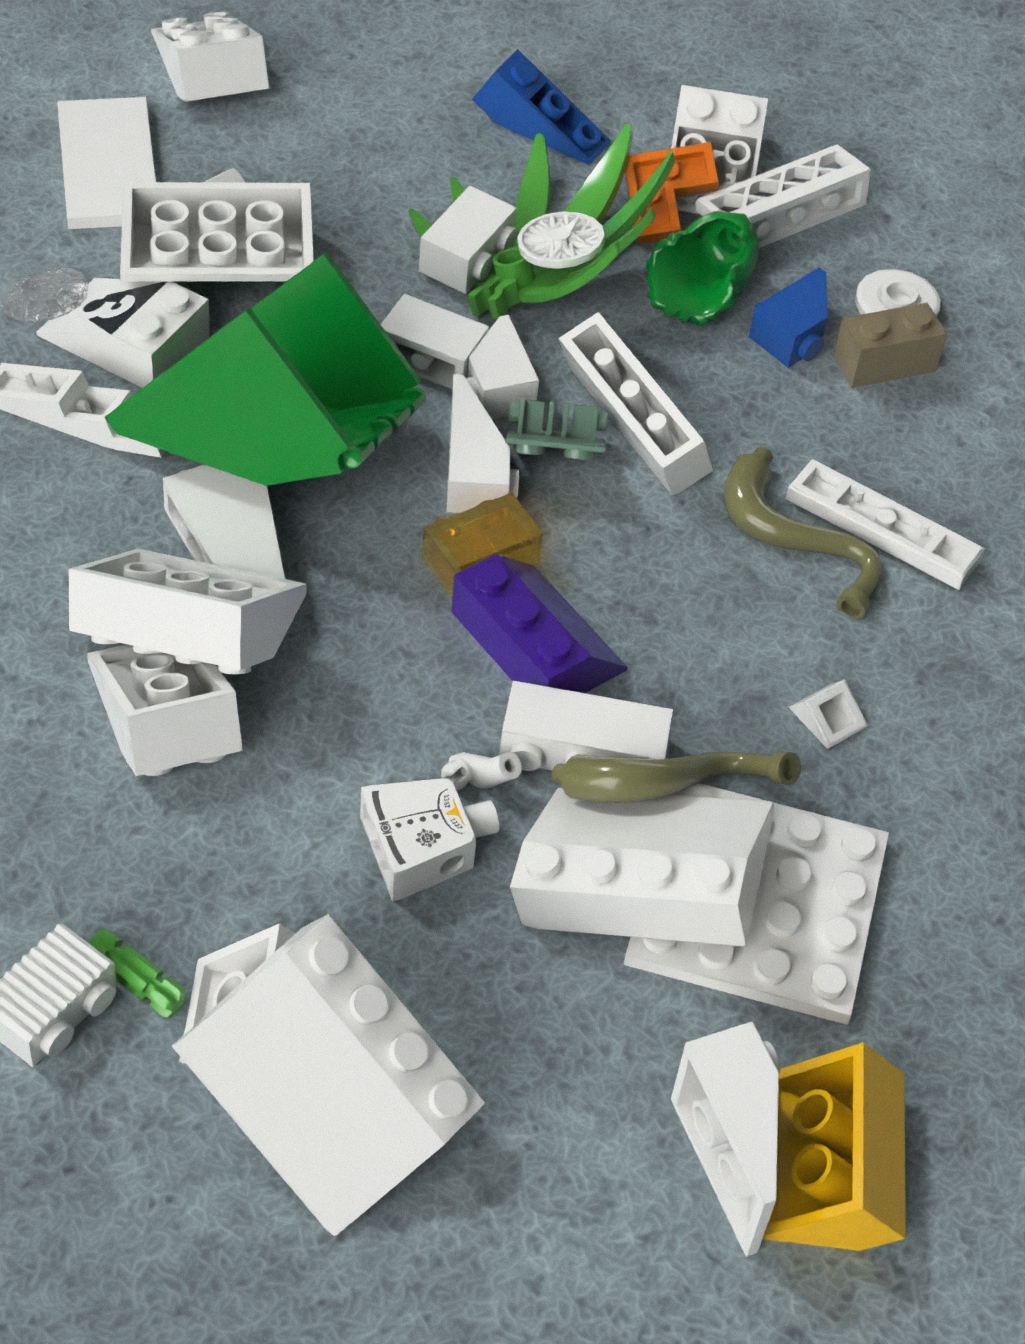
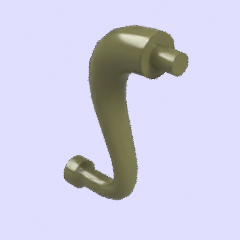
[724,447,882,619]
[552,751,801,803]

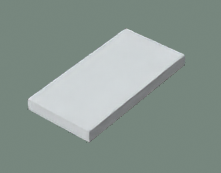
[57,97,156,229]

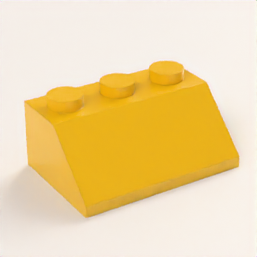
[762,1042,906,1251]

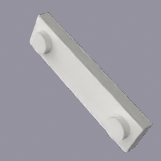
[785,459,986,590]

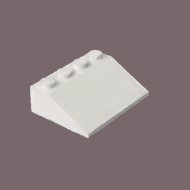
[120,182,313,281]
[510,788,775,946]
[172,914,485,1236]

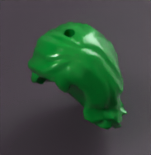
[646,211,760,326]

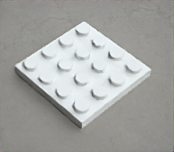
[623,783,889,1025]

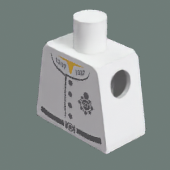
[360,778,499,901]

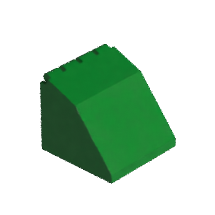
[104,252,426,486]

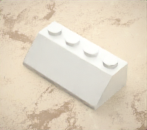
[69,549,307,674]

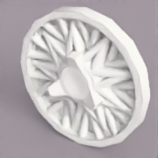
[517,211,605,269]
[855,269,941,318]

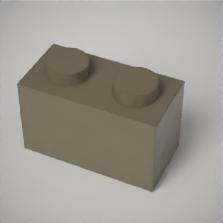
[833,302,947,388]

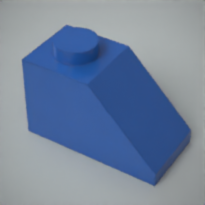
[749,267,828,368]

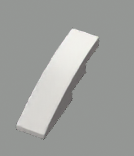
[0,363,165,458]

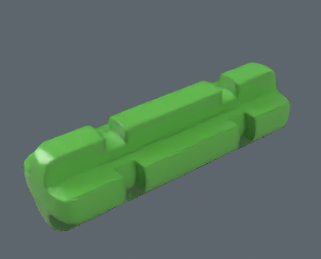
[88,929,186,1017]

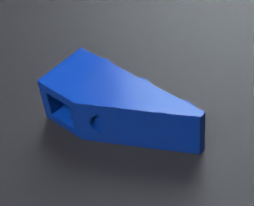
[472,49,611,165]

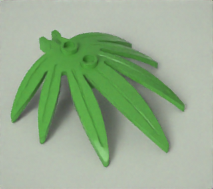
[409,123,675,320]

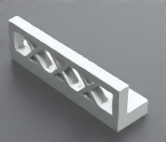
[696,144,871,248]

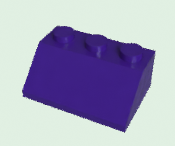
[451,554,628,693]

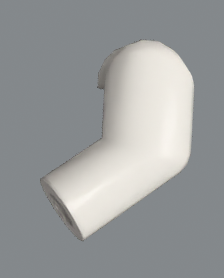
[441,752,522,790]

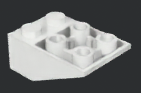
[151,12,269,102]
[671,85,768,214]

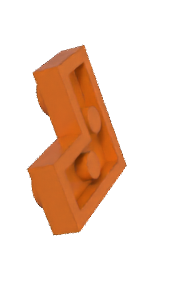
[625,142,718,243]

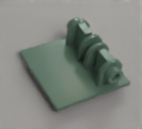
[505,398,608,460]

